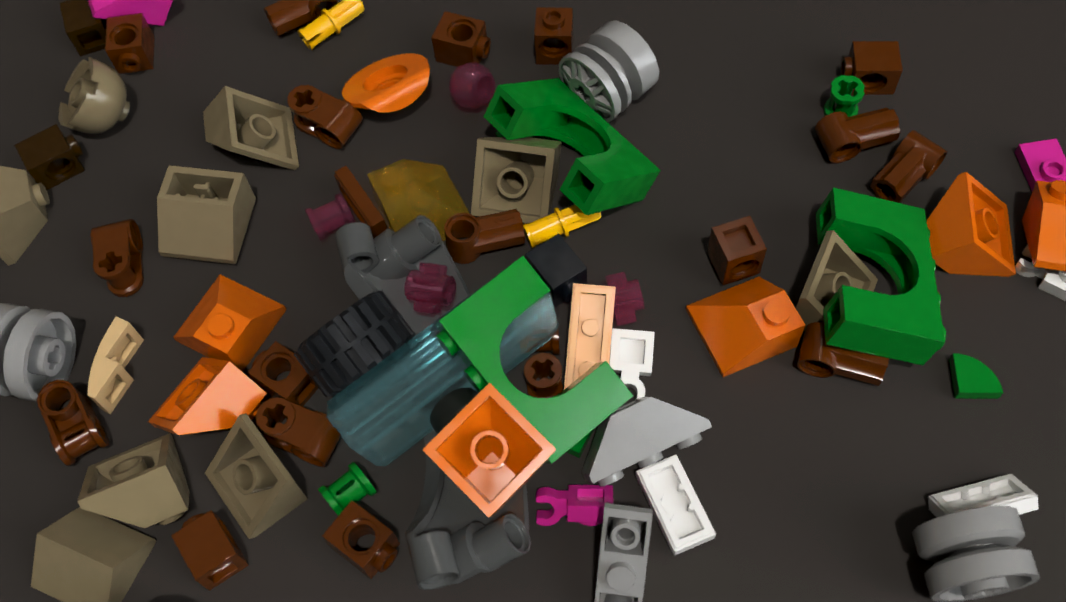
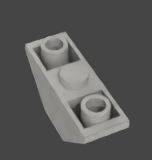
[581,397,712,487]
[595,503,653,602]

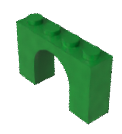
[483,78,661,215]
[816,187,946,365]
[435,256,633,464]

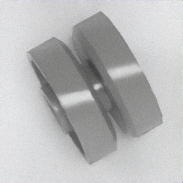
[0,303,76,402]
[912,506,1040,602]

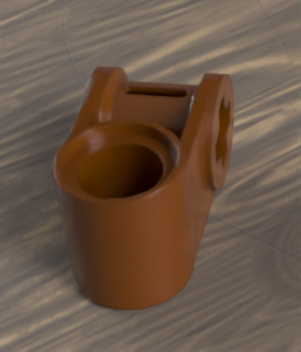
[287,85,363,149]
[90,219,144,297]
[37,380,110,466]
[256,397,345,467]

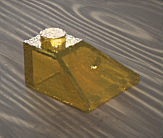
[367,159,470,241]

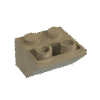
[157,165,256,265]

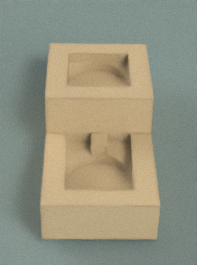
[87,316,144,415]

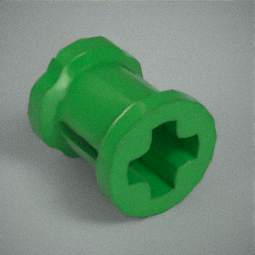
[823,75,865,117]
[317,462,377,516]

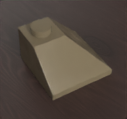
[203,86,299,170]
[471,137,562,223]
[0,166,50,266]
[77,433,190,528]

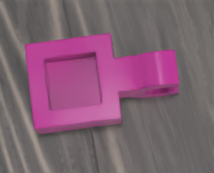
[536,484,613,526]

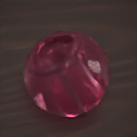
[449,62,495,109]

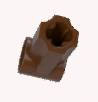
[263,0,338,36]
[815,107,901,163]
[870,130,948,203]
[444,209,525,264]
[797,322,889,386]

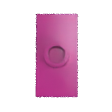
[1015,138,1066,192]

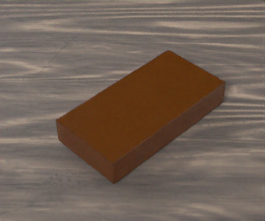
[334,165,387,239]

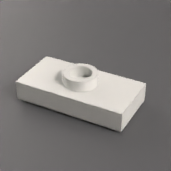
[635,454,716,556]
[928,474,1038,517]

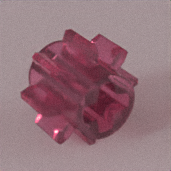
[404,262,456,314]
[605,272,645,326]

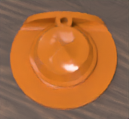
[342,53,430,113]

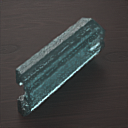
[327,268,559,466]

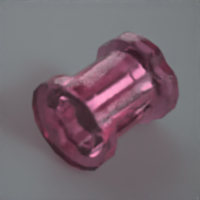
[304,193,355,241]

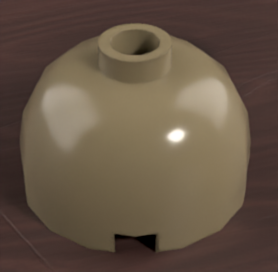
[58,57,130,134]

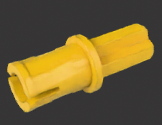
[297,0,364,50]
[523,204,602,248]

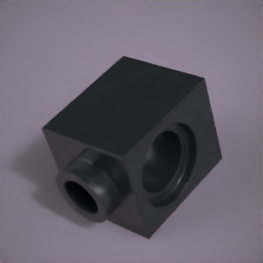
[525,233,587,308]

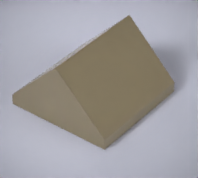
[796,230,878,331]
[205,413,308,539]
[31,507,157,602]

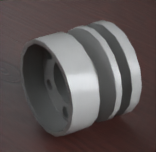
[558,20,659,123]

